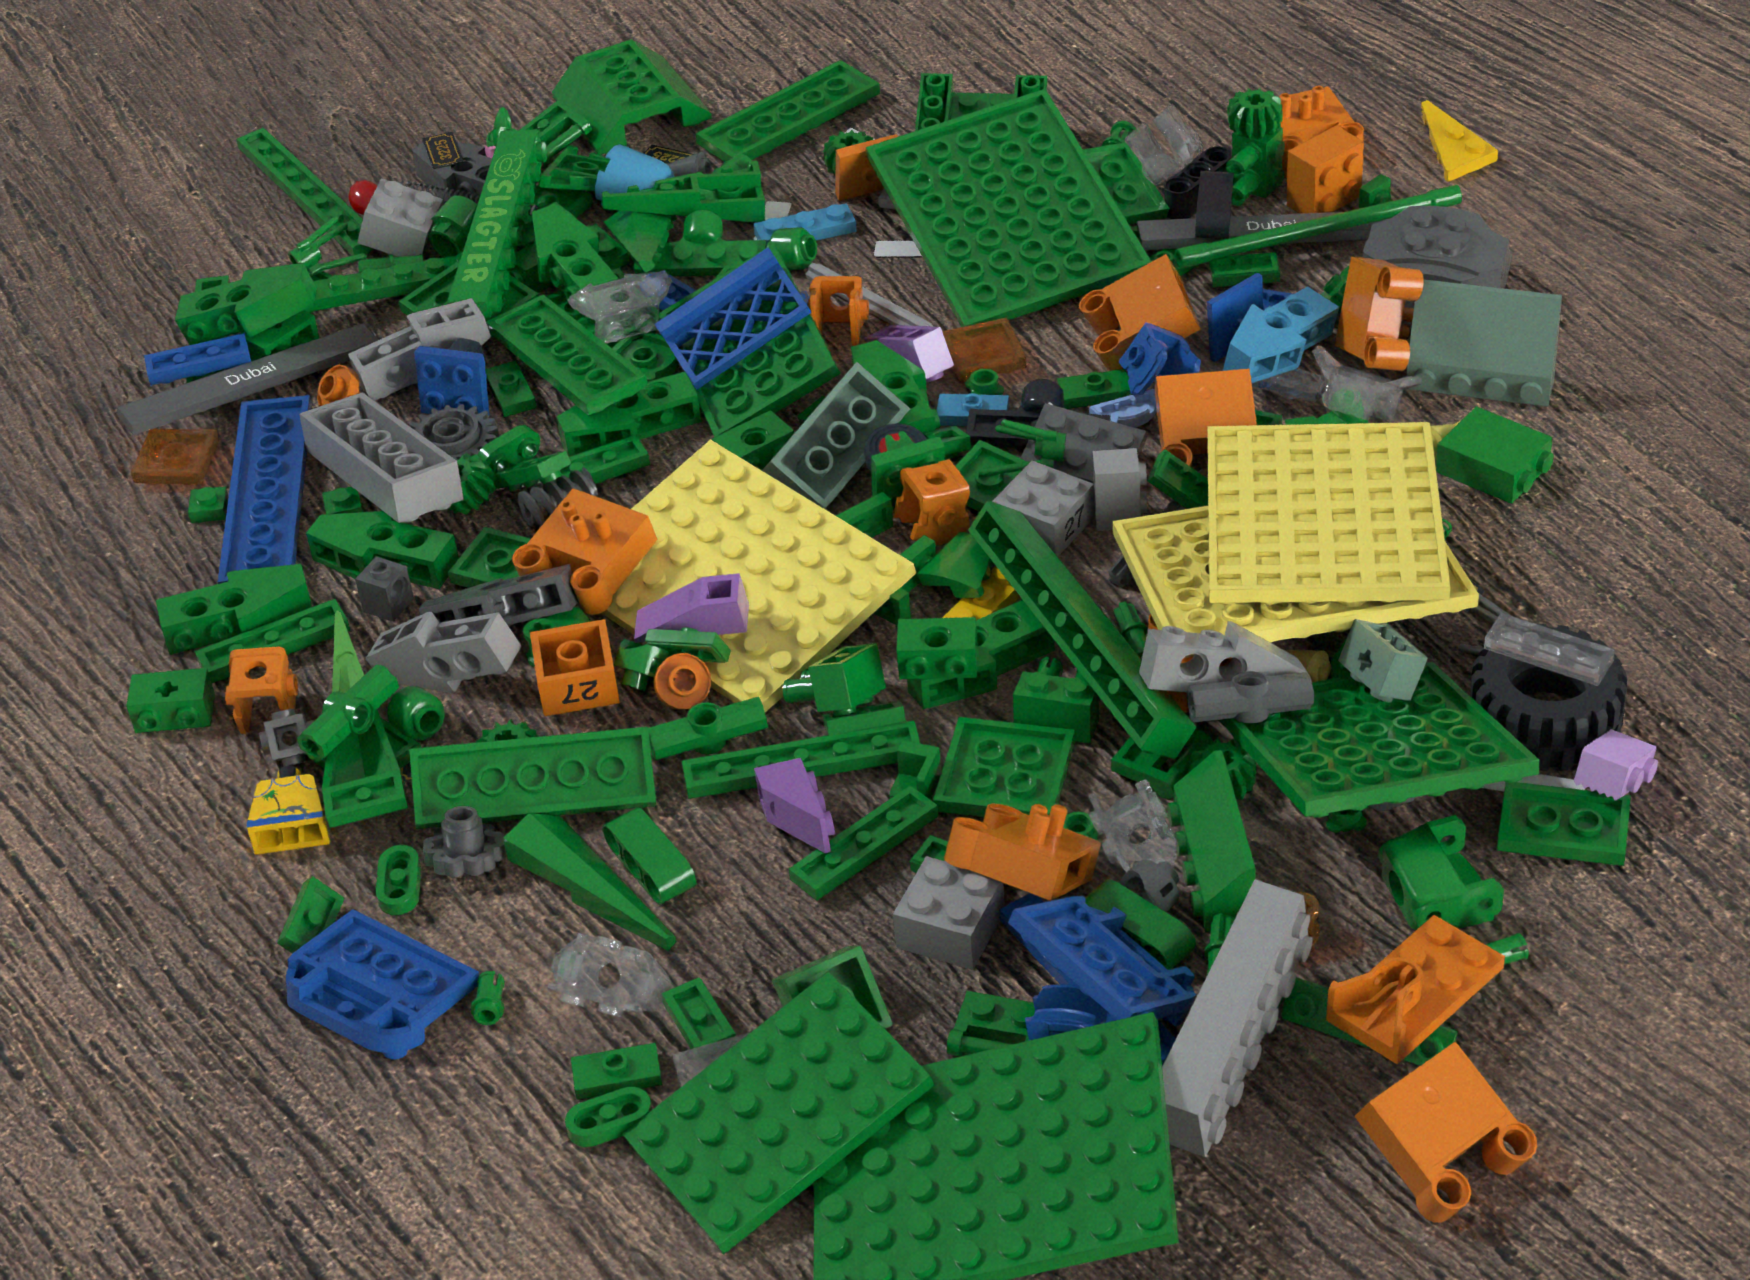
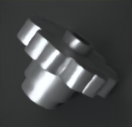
[423,806,506,877]

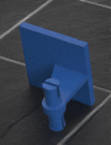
[1207,273,1264,362]

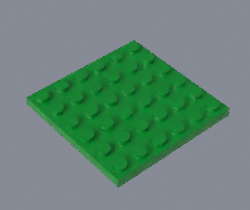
[1219,662,1539,818]

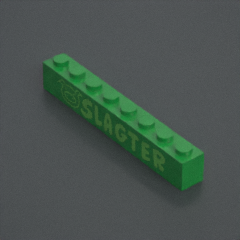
[447,129,547,321]

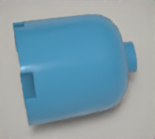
[595,144,675,211]

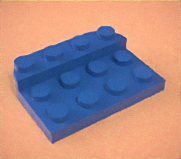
[1008,896,1197,1027]
[286,909,479,1059]

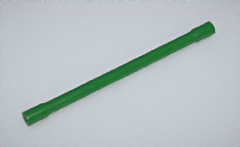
[1175,185,1462,269]

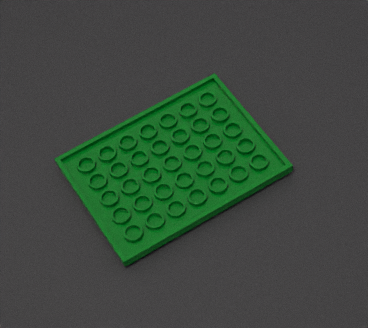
[866,89,1152,335]
[813,1012,1179,1280]

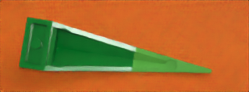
[322,611,408,828]

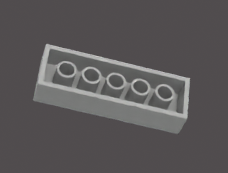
[299,392,464,523]
[1162,879,1312,1158]

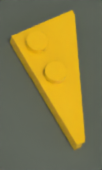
[1421,100,1498,182]

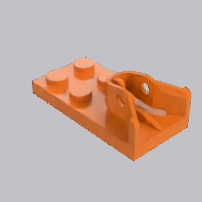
[1326,915,1505,1064]

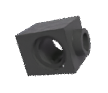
[355,557,414,622]

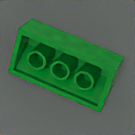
[1167,750,1256,933]

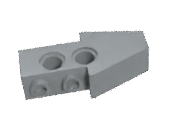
[348,298,491,401]
[365,612,521,693]
[1139,621,1308,692]

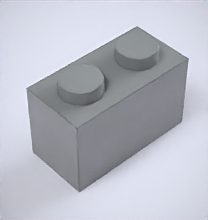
[1092,448,1147,531]

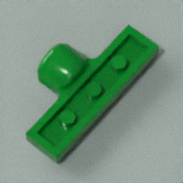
[634,210,767,277]

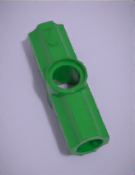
[297,664,400,762]
[648,696,768,761]

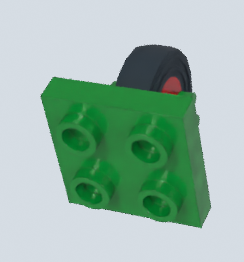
[864,423,945,510]

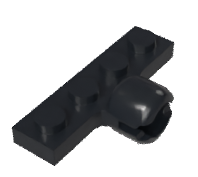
[966,379,1111,448]

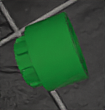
[428,195,478,258]

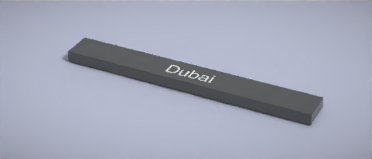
[1137,212,1389,250]
[117,324,378,435]

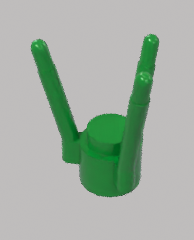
[288,216,367,276]
[979,419,1066,476]

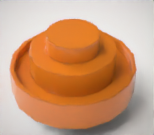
[317,364,360,407]
[654,653,711,710]

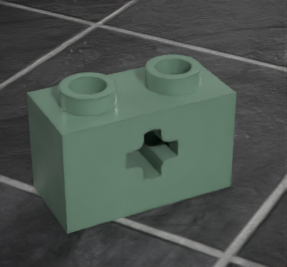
[1338,619,1428,702]

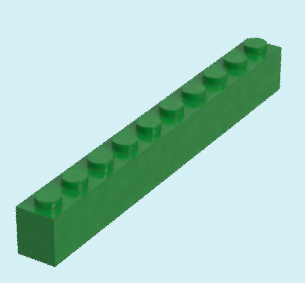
[968,500,1197,759]

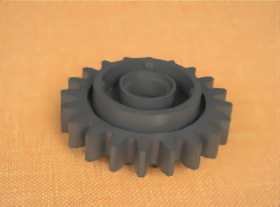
[409,404,499,460]

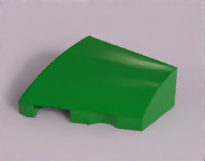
[917,532,994,598]

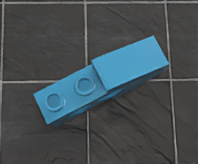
[1223,286,1339,383]

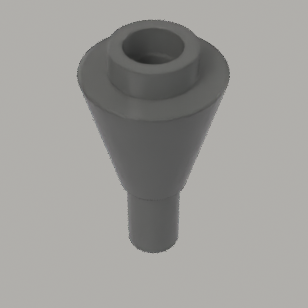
[667,152,712,177]

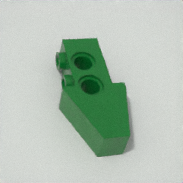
[532,204,620,317]
[175,263,317,345]
[851,340,940,434]
[556,371,702,457]
[306,511,459,589]
[156,564,312,655]
[907,600,1055,710]

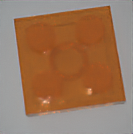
[942,318,1027,382]
[131,429,219,485]

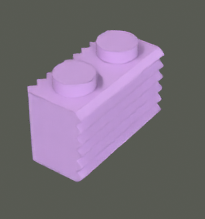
[1574,729,1658,800]

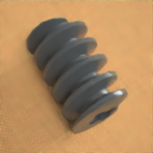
[518,467,598,528]

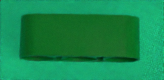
[602,807,697,905]
[1085,879,1196,970]

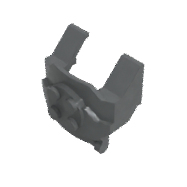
[1363,205,1513,332]

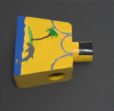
[247,766,330,855]

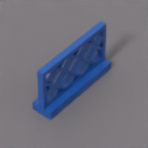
[655,247,812,389]

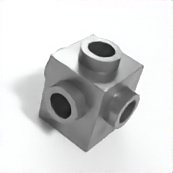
[259,709,314,767]

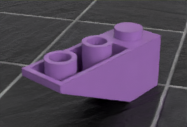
[634,573,749,643]
[754,758,835,853]

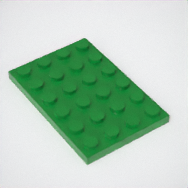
[659,244,841,437]
[622,972,935,1255]

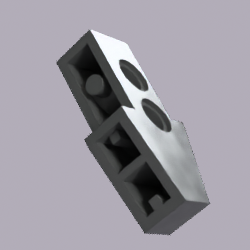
[412,142,492,204]
[419,564,578,625]

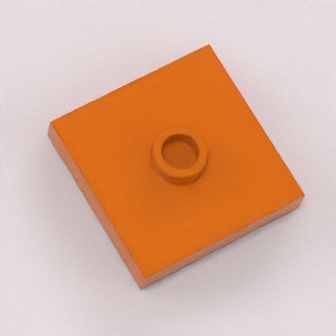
[835,134,898,201]

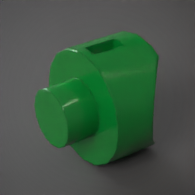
[614,638,670,691]

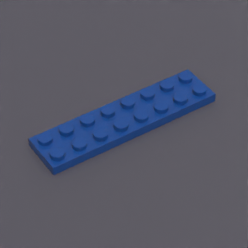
[217,395,312,584]

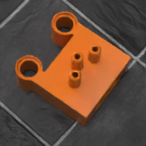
[1279,86,1364,178]
[1079,254,1201,372]
[1335,256,1424,371]
[1155,369,1257,467]
[512,488,657,615]
[944,803,1102,901]
[1354,1041,1537,1223]

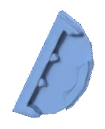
[1089,389,1157,428]

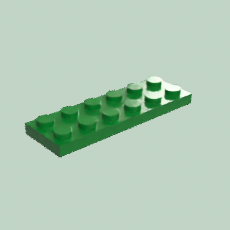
[696,60,880,161]
[486,294,648,416]
[409,727,656,829]

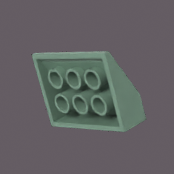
[1406,279,1562,406]

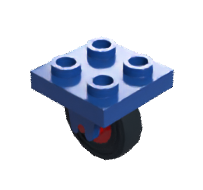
[414,338,490,416]

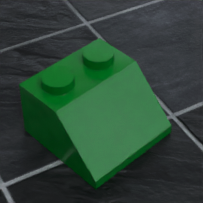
[772,945,893,1029]

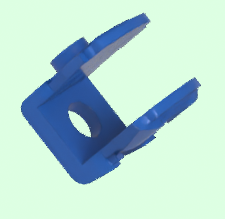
[1119,322,1201,396]
[1025,984,1108,1040]

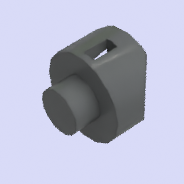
[1118,859,1179,912]

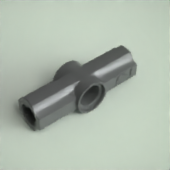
[1187,671,1314,723]

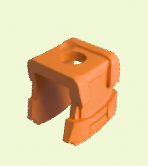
[807,276,869,346]
[893,459,970,546]
[225,647,298,734]

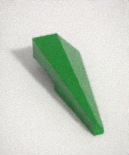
[602,161,765,223]
[604,210,677,273]
[503,813,677,951]

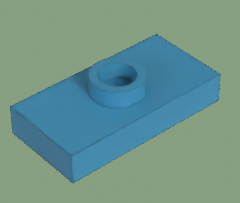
[937,393,1009,426]

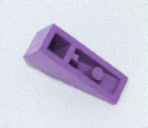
[864,325,954,382]

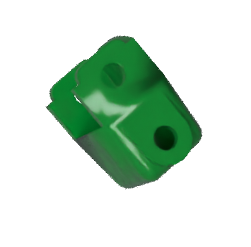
[1378,815,1504,931]

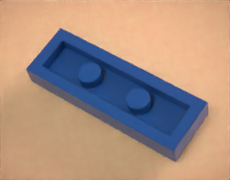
[144,333,251,386]

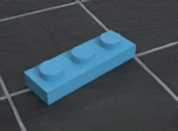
[754,203,857,243]

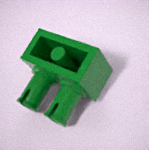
[1226,127,1285,206]
[783,643,886,716]
[1013,657,1099,743]

